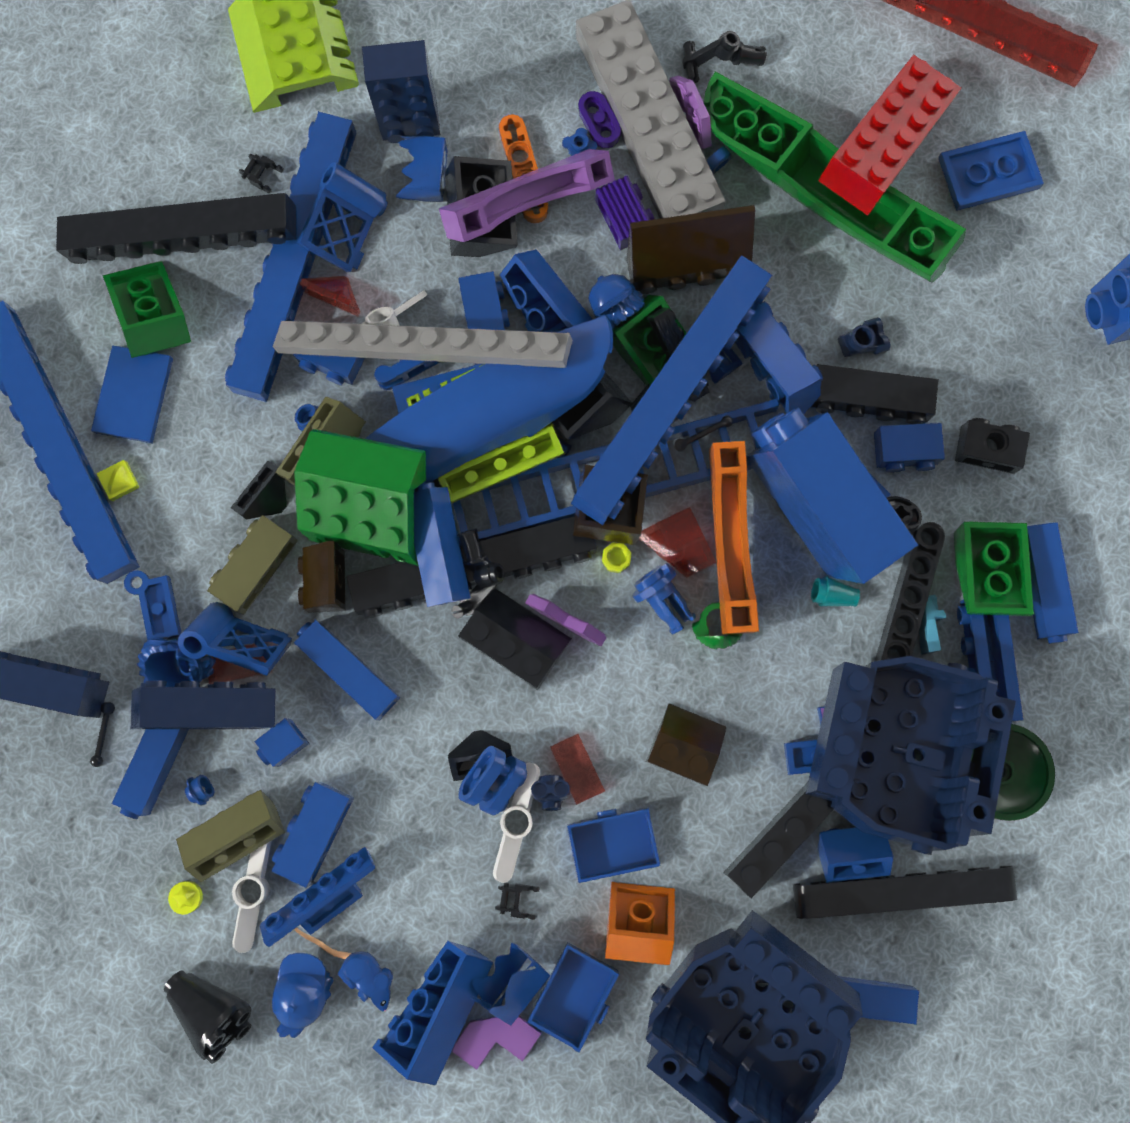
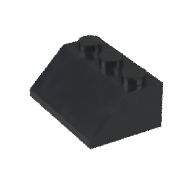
[445,156,518,257]
[458,588,572,690]

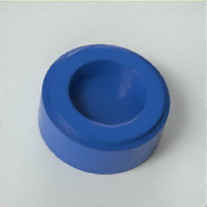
[706,146,732,174]

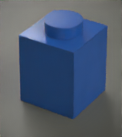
[254,718,310,767]

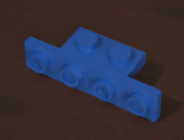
[260,847,375,947]

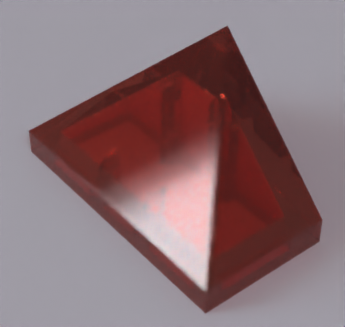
[300,276,361,317]

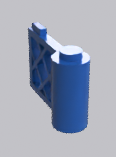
[296,162,388,272]
[178,602,292,676]

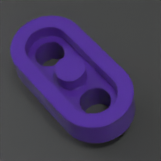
[578,91,621,148]

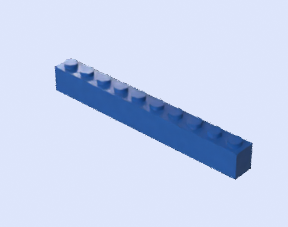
[225,111,357,402]
[571,255,772,525]
[0,301,140,584]

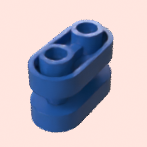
[458,746,527,816]

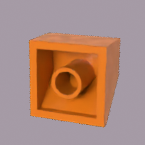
[605,882,675,965]

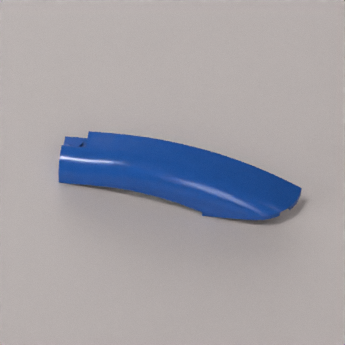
[365,315,613,492]

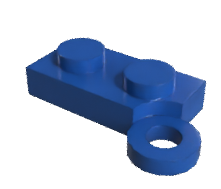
[124,570,181,641]

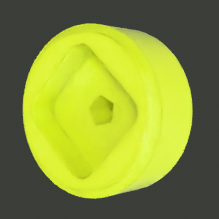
[168,881,203,915]

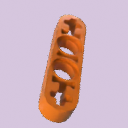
[499,114,548,223]

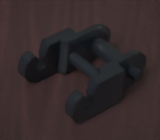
[239,154,284,193]
[495,883,540,920]

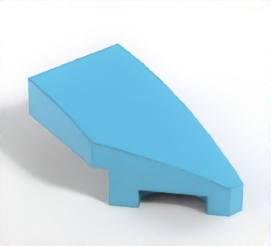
[919,595,946,655]

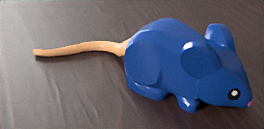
[294,928,393,1012]

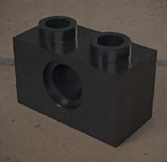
[955,418,1030,474]

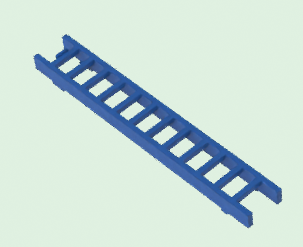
[453,399,779,546]

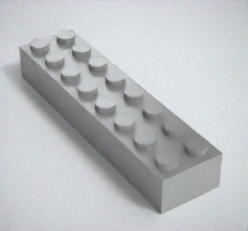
[576,0,726,218]

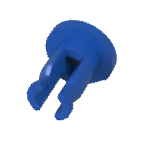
[632,563,696,634]

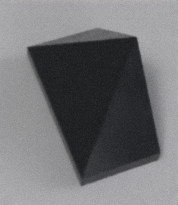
[231,461,287,520]
[448,730,513,781]

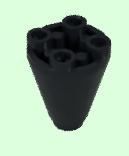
[164,970,252,1064]

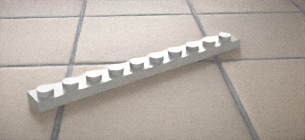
[273,321,573,368]

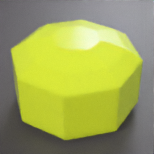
[602,542,632,573]

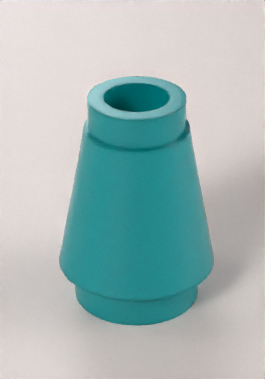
[811,576,860,607]

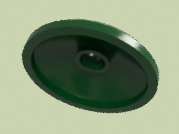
[971,724,1055,821]

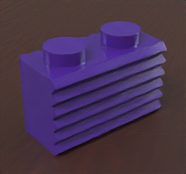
[595,176,655,250]

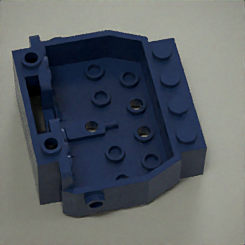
[806,656,1016,855]
[646,910,863,1123]

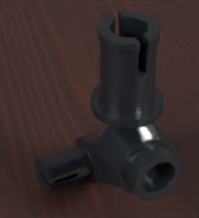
[682,31,767,84]
[451,528,505,619]

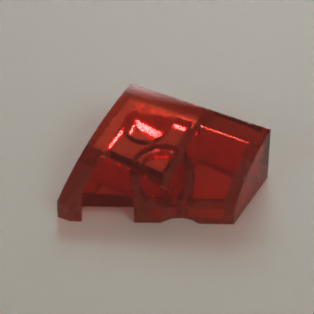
[638,507,717,578]

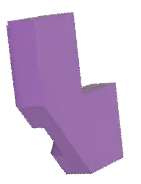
[669,75,712,149]
[525,594,607,647]
[452,1015,541,1070]

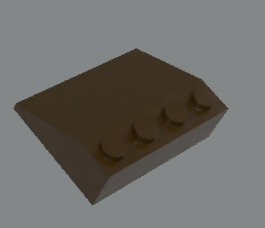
[626,205,755,294]

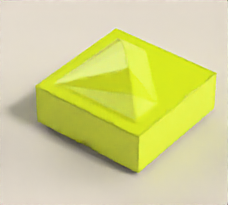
[96,460,140,502]

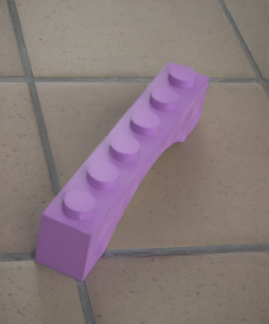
[439,149,615,242]

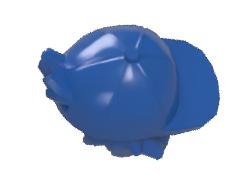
[588,274,645,329]
[137,638,216,687]
[272,952,334,1038]

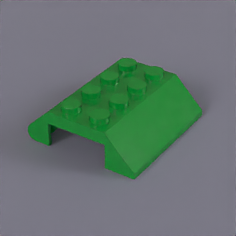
[294,429,426,566]

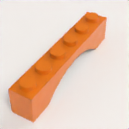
[709,441,759,635]

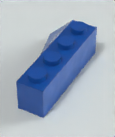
[499,249,593,332]
[735,301,823,414]
[372,941,493,1086]

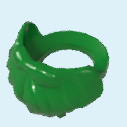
[692,602,742,649]

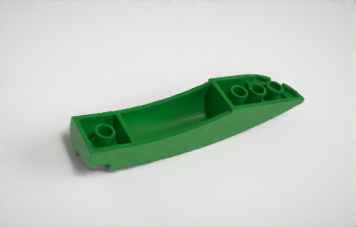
[704,71,966,283]

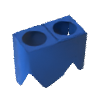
[396,136,448,202]
[469,943,551,1026]

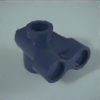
[838,317,891,357]
[531,775,570,811]

